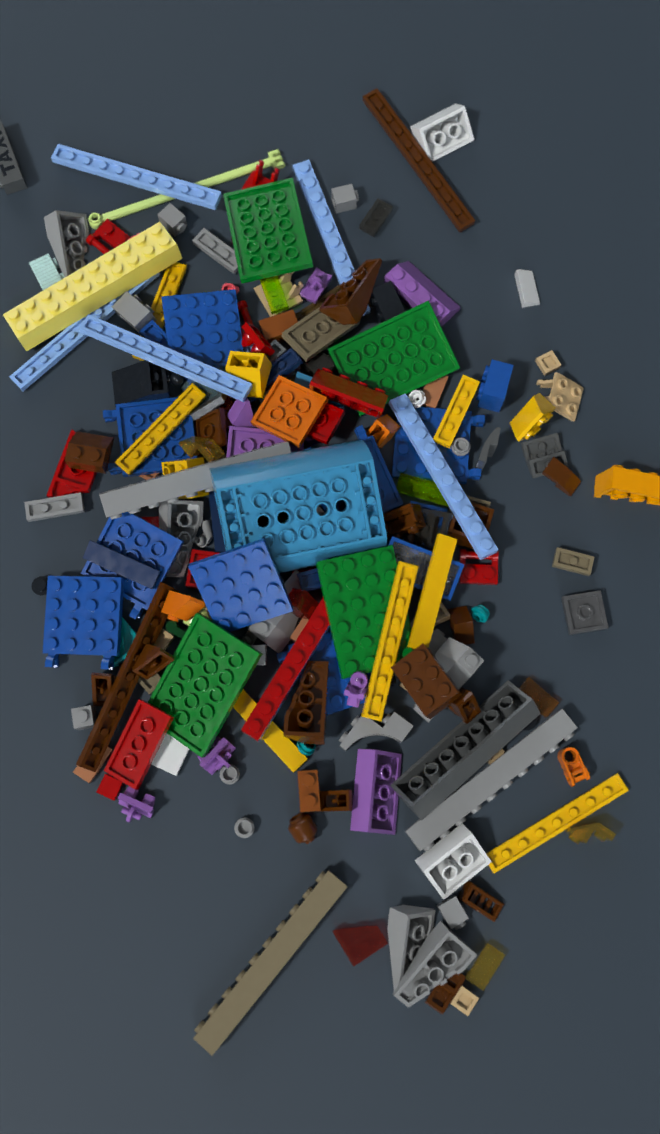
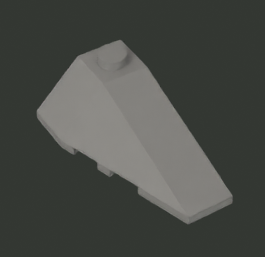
[44,210,89,277]
[159,500,203,577]
[248,570,307,653]
[413,637,484,722]
[387,905,435,991]
[393,921,477,1008]

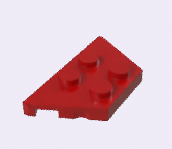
[46,430,97,498]

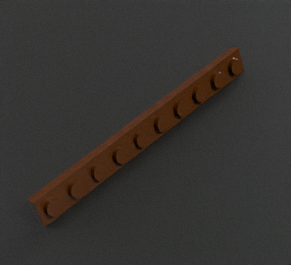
[362,88,475,233]
[76,582,179,773]

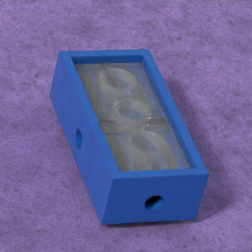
[386,536,465,601]

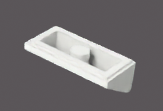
[514,269,540,308]

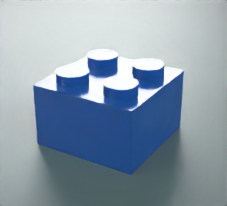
[476,359,514,413]

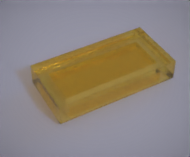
[466,943,505,991]

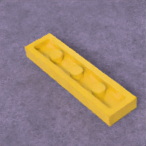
[433,375,480,449]

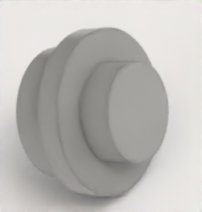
[451,437,470,456]
[220,764,240,785]
[234,818,255,838]

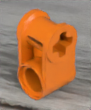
[557,747,590,787]

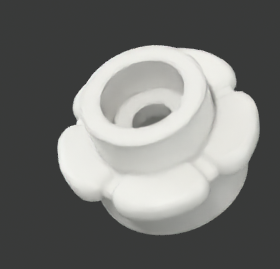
[408,390,426,408]

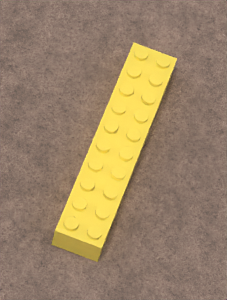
[3,222,182,352]

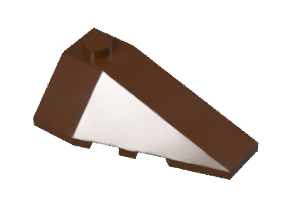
[319,258,382,325]
[283,661,329,745]

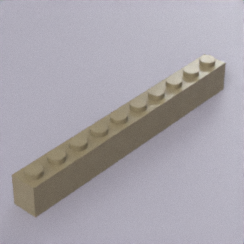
[193,870,347,1055]

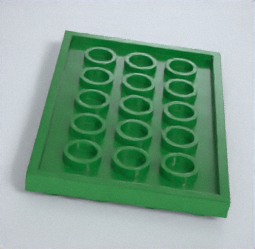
[223,178,313,284]
[328,301,460,417]
[316,545,414,679]
[148,613,262,758]

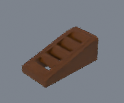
[457,881,504,922]

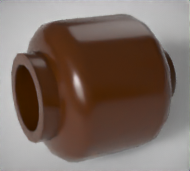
[288,812,318,844]

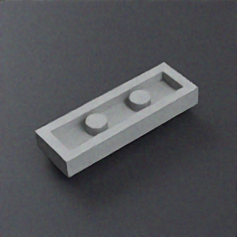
[192,228,238,275]
[24,492,85,522]

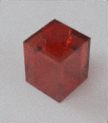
[288,588,319,620]

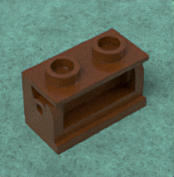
[383,503,426,539]

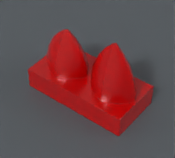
[241,322,275,356]

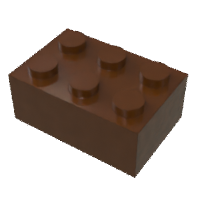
[391,643,462,719]

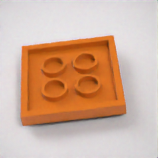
[250,375,328,448]

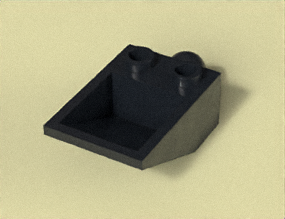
[112,360,184,407]

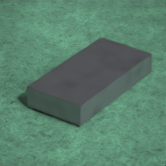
[191,393,227,420]

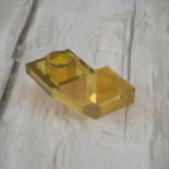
[179,436,225,462]
[565,822,616,844]

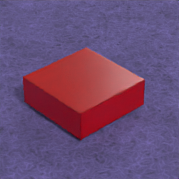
[96,774,124,801]

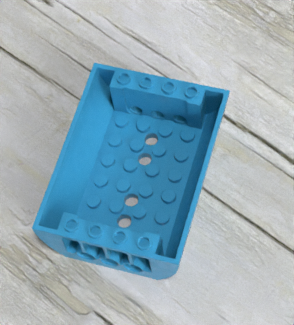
[209,440,387,573]

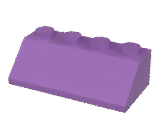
[384,261,461,327]
[350,749,402,835]

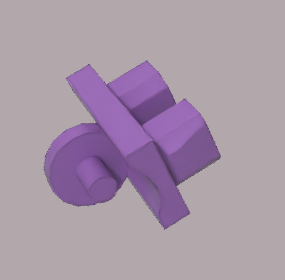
[300,267,332,304]
[344,671,369,707]
[198,736,236,775]
[118,786,155,823]

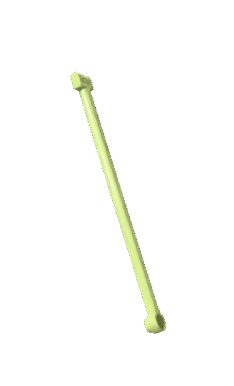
[88,149,286,229]

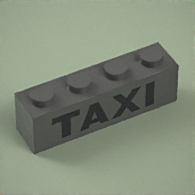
[0,119,27,195]

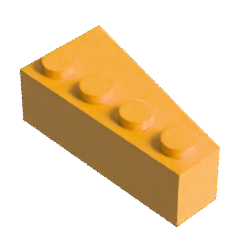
[594,465,660,505]

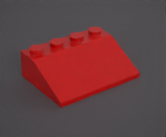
[309,368,388,418]

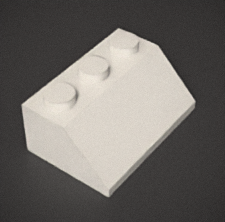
[410,104,474,162]
[414,823,491,900]

